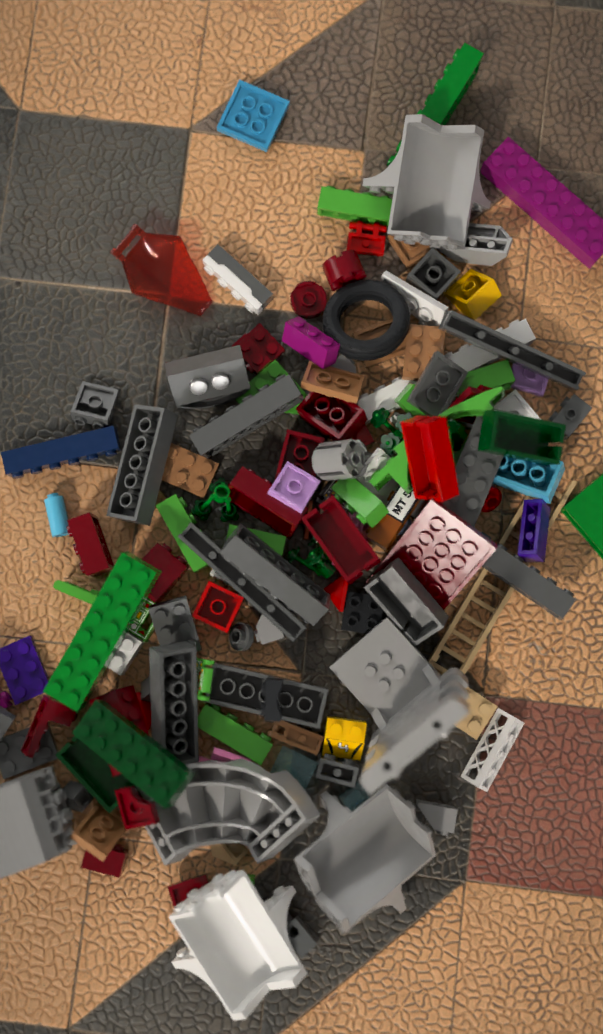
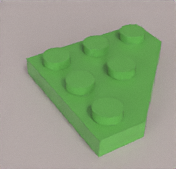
[235,359,307,415]

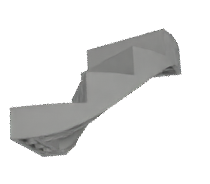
[136,758,321,866]

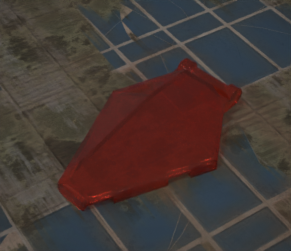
[110,224,213,316]

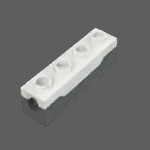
[203,244,273,315]

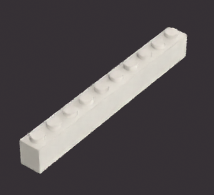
[356,319,536,424]

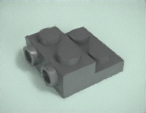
[70,381,119,429]

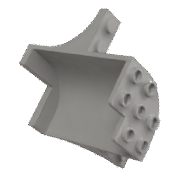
[362,114,491,250]
[294,784,436,934]

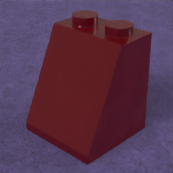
[142,543,189,603]

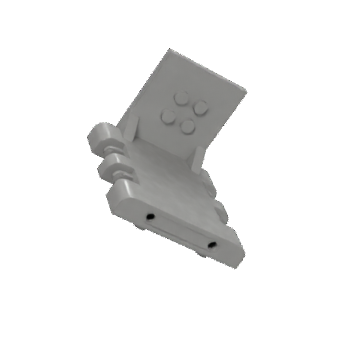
[329,616,470,795]

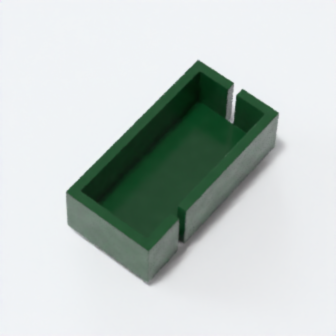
[477,410,566,465]
[55,736,137,813]

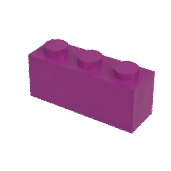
[282,316,340,369]

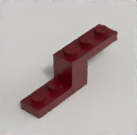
[21,695,77,758]

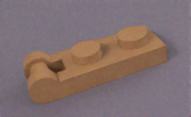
[267,720,324,755]

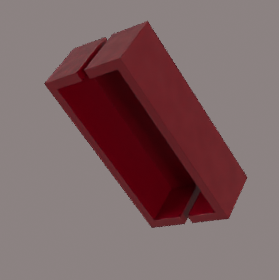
[229,466,308,539]
[301,495,381,584]

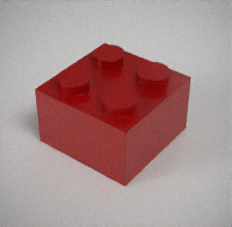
[192,581,245,633]

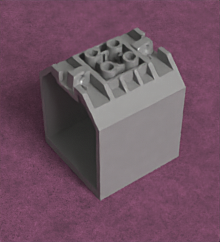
[0,765,77,879]

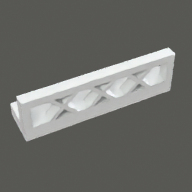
[460,708,524,792]

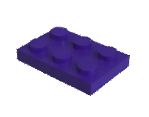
[0,636,49,705]

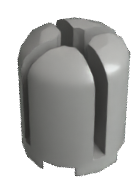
[312,439,368,481]

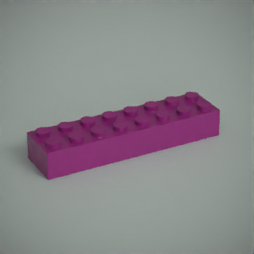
[480,136,603,269]

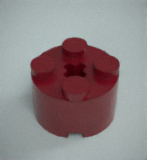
[322,250,367,291]

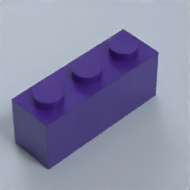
[518,499,551,563]

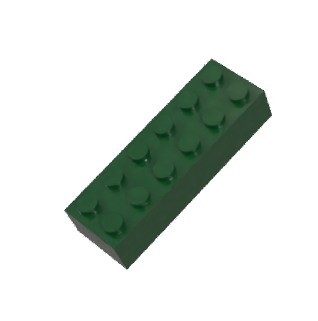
[72,700,196,809]

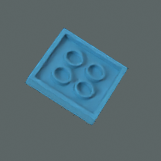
[216,79,290,152]

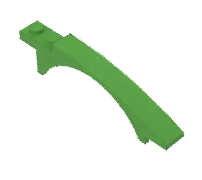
[369,386,505,494]

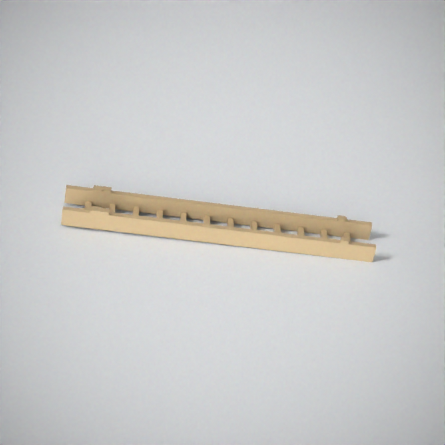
[428,480,577,675]

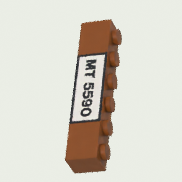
[366,481,421,552]

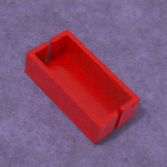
[401,415,459,502]

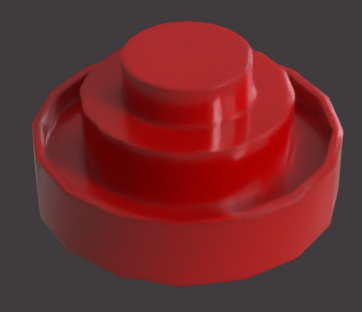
[481,485,502,512]

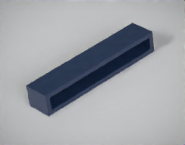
[1,426,122,479]

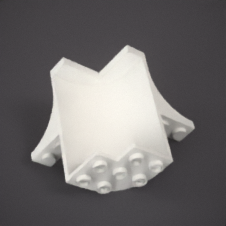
[169,870,307,1020]

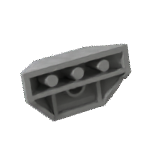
[436,223,513,266]

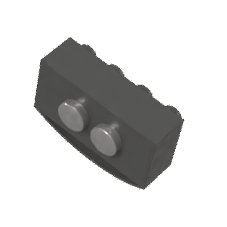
[165,345,251,409]

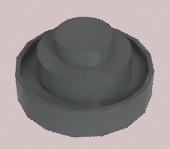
[229,622,254,651]

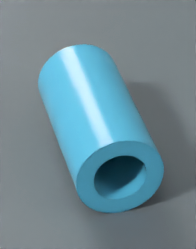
[44,493,69,538]

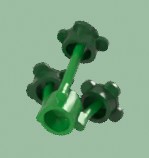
[191,478,239,522]

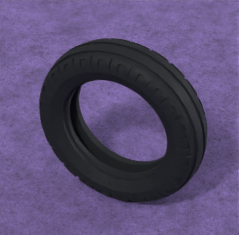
[323,280,410,361]

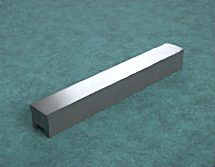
[438,310,586,390]
[178,522,306,642]

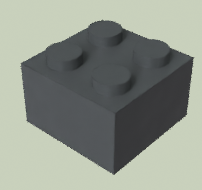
[405,247,461,301]

